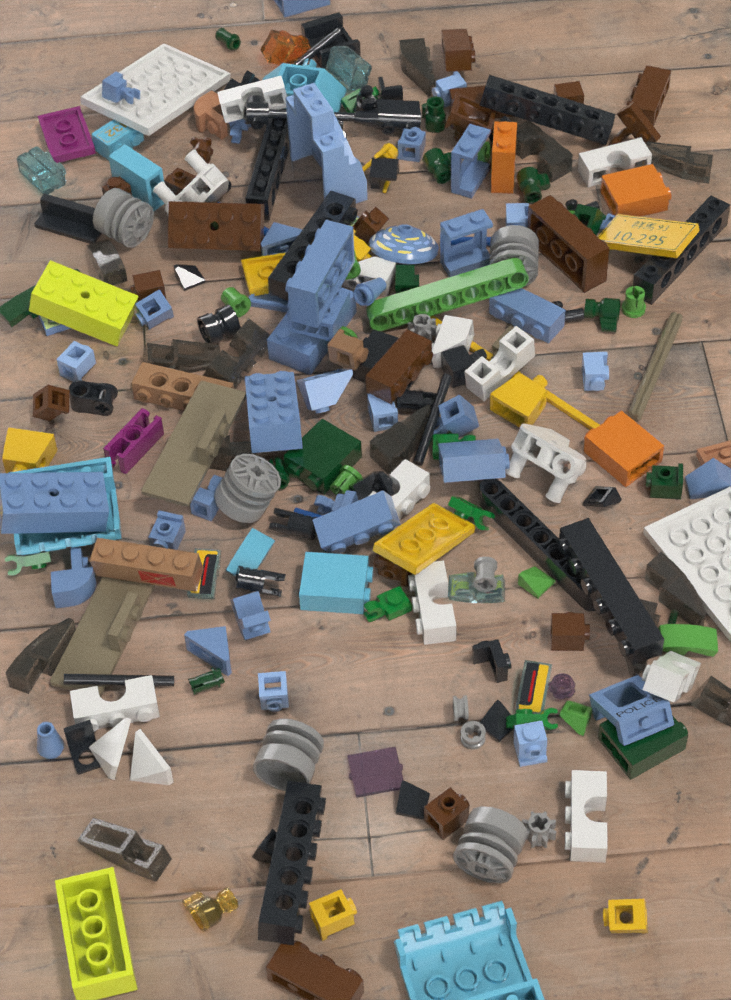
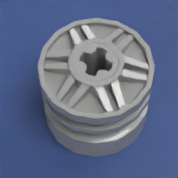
[93,188,154,248]
[490,225,539,287]
[214,454,281,523]
[253,719,324,791]
[453,806,528,884]

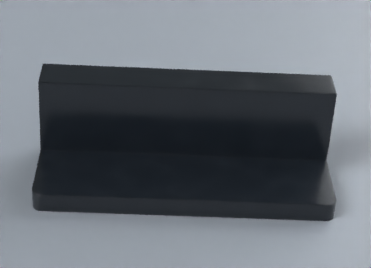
[34,193,102,244]

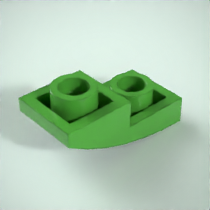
[658,624,718,657]

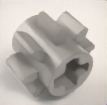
[408,314,437,341]
[522,811,557,848]

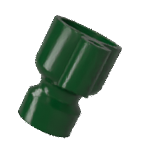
[421,96,446,133]
[422,148,451,184]
[516,167,551,204]
[584,298,620,333]

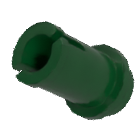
[215,28,241,50]
[268,457,290,490]
[188,667,225,695]

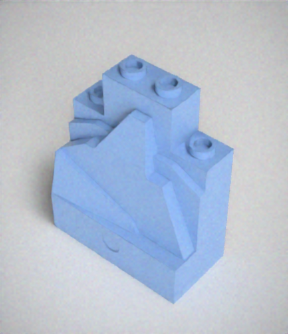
[286,83,368,204]

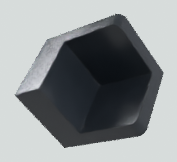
[378,77,403,100]
[370,157,400,189]

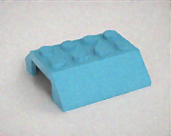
[9,457,122,555]
[394,901,545,1000]

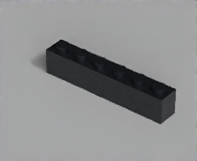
[557,518,664,666]

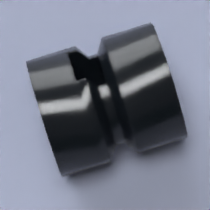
[197,304,241,346]

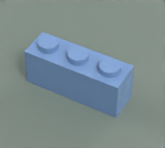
[489,288,565,344]
[313,490,401,554]

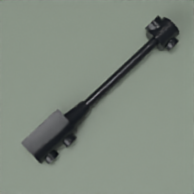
[244,95,421,135]

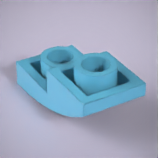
[226,528,275,576]

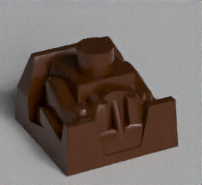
[445,92,496,142]

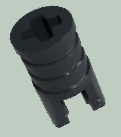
[353,85,376,112]
[397,389,436,413]
[269,508,318,540]
[234,565,286,597]

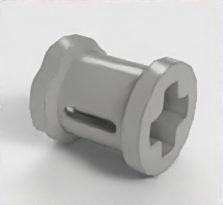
[473,557,497,592]

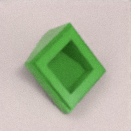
[518,566,555,599]
[560,700,593,736]

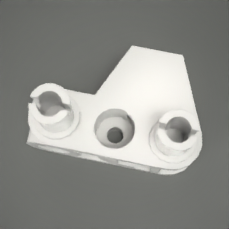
[153,149,229,216]
[505,424,586,503]

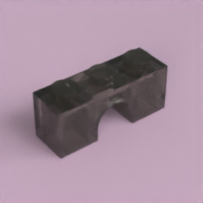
[516,121,573,183]
[203,318,270,389]

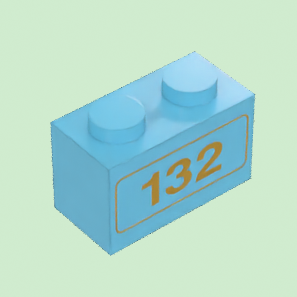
[91,119,144,160]

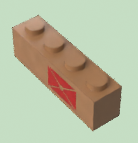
[90,538,203,592]

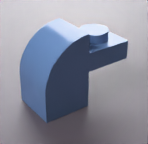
[51,547,96,608]
[230,591,271,640]

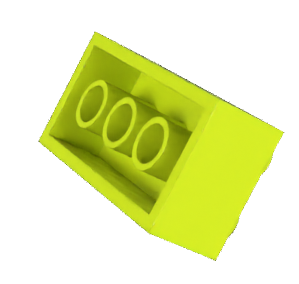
[29,260,138,347]
[55,867,138,1000]

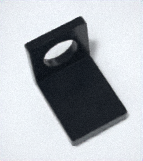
[63,720,101,775]

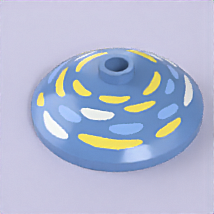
[369,224,439,264]

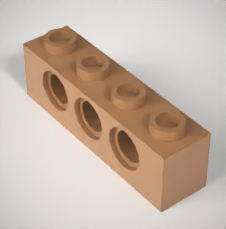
[131,362,234,411]

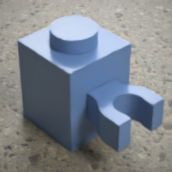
[433,395,479,437]

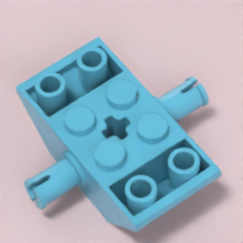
[263,59,347,112]

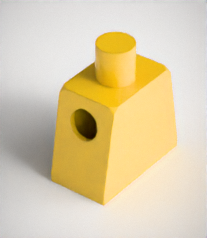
[490,374,548,428]
[2,427,58,473]

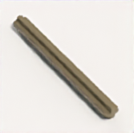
[628,312,683,421]

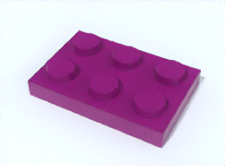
[38,106,96,164]

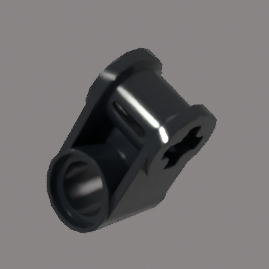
[69,380,118,416]

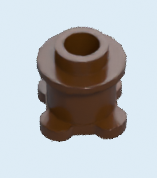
[190,137,214,164]

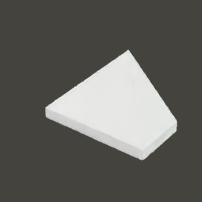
[89,718,131,780]
[130,729,173,785]

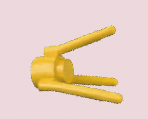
[362,143,398,193]

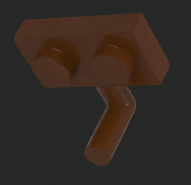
[608,102,661,146]

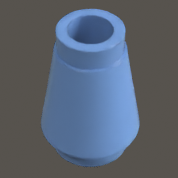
[353,277,387,306]
[37,722,64,759]

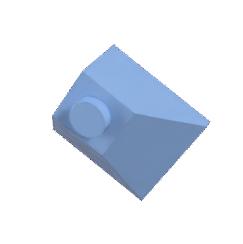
[296,368,353,414]

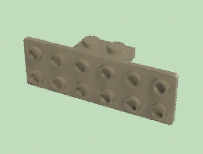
[141,381,246,507]
[50,577,155,697]

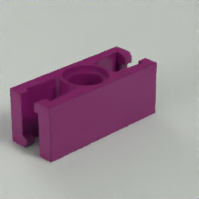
[103,408,164,474]

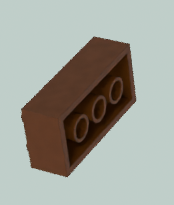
[527,195,610,293]
[168,201,265,251]

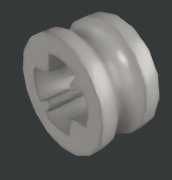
[453,695,469,721]
[460,721,486,750]

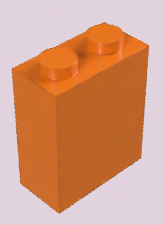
[491,121,517,194]
[600,164,671,217]
[583,410,664,487]

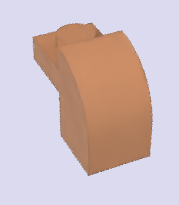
[194,90,228,140]

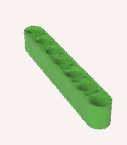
[366,258,529,331]

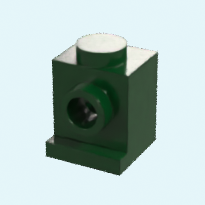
[574,204,606,236]
[395,265,419,294]
[645,463,683,500]

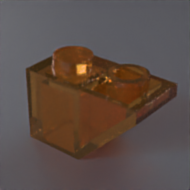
[260,29,312,65]

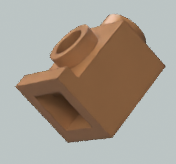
[327,329,368,370]

